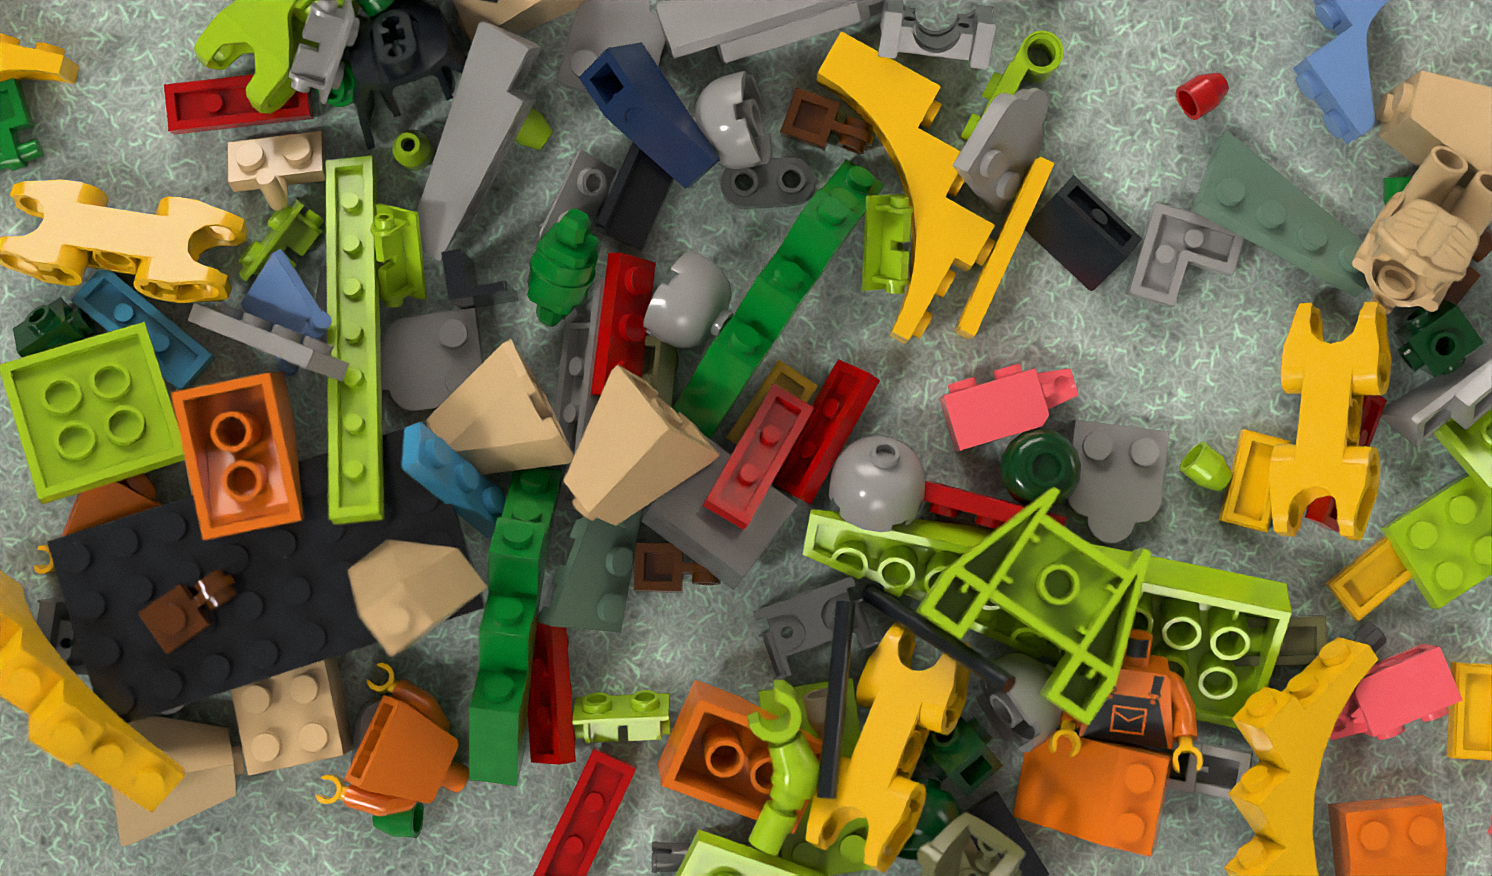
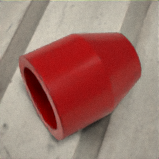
[1176,72,1229,120]

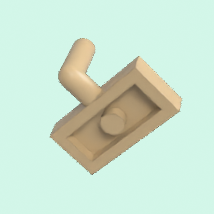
[228,131,327,211]

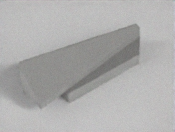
[656,0,884,63]
[417,22,542,262]
[554,279,605,511]
[1381,342,1492,447]

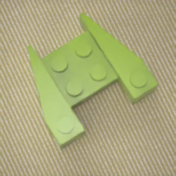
[916,487,1151,725]

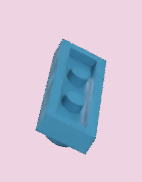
[71,269,215,391]
[402,422,506,539]

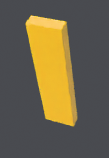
[954,156,1055,340]

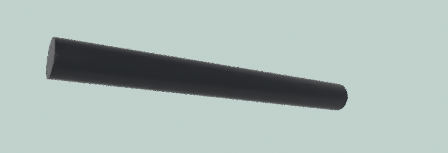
[862,583,1016,694]
[817,601,856,800]

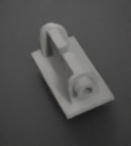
[289,0,359,104]
[539,149,617,239]

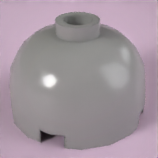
[693,71,771,169]
[643,250,734,349]
[829,435,926,532]
[971,653,1063,752]

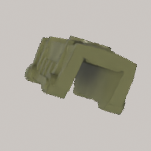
[917,812,1026,876]

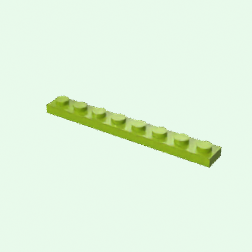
[325,155,384,524]

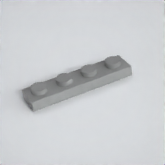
[187,301,350,382]

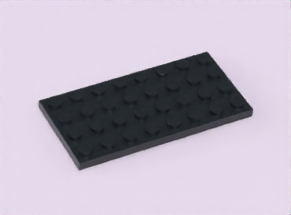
[47,421,486,723]

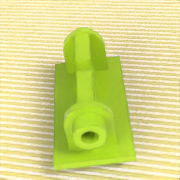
[861,193,914,294]
[238,198,325,284]
[370,203,427,308]
[572,690,671,743]

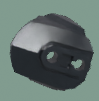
[349,0,468,150]

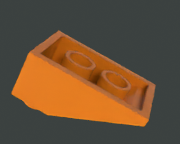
[171,372,304,540]
[657,680,822,834]
[1013,728,1173,857]
[1328,795,1447,876]

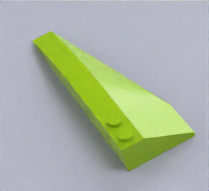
[802,509,1292,729]

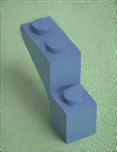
[1293,0,1390,144]

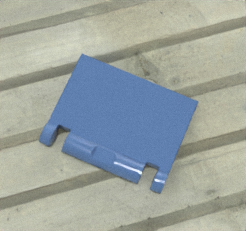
[241,249,331,377]

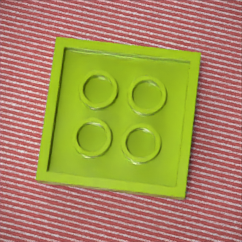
[0,322,186,505]

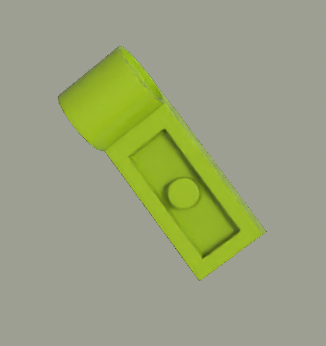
[960,30,1064,142]

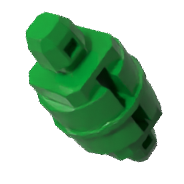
[527,208,599,327]

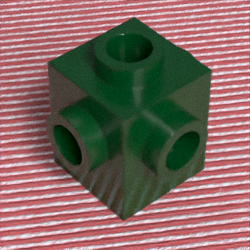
[13,297,96,357]
[1394,299,1484,378]
[923,715,1003,797]

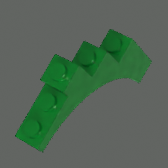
[673,159,885,439]
[469,467,562,786]

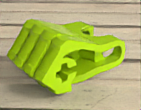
[194,0,359,113]

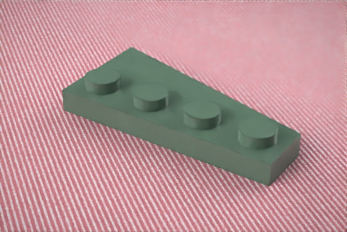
[1192,130,1368,297]
[537,508,643,633]

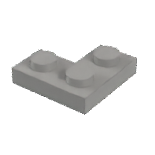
[1126,202,1244,308]

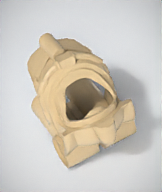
[1352,146,1492,315]

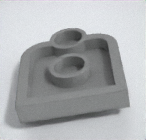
[556,0,666,94]
[952,88,1049,214]
[380,308,484,412]
[1065,420,1170,543]

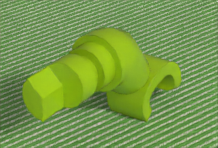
[748,679,820,855]

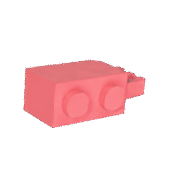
[939,363,1078,452]
[1329,643,1462,740]

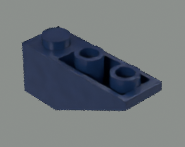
[579,42,720,189]

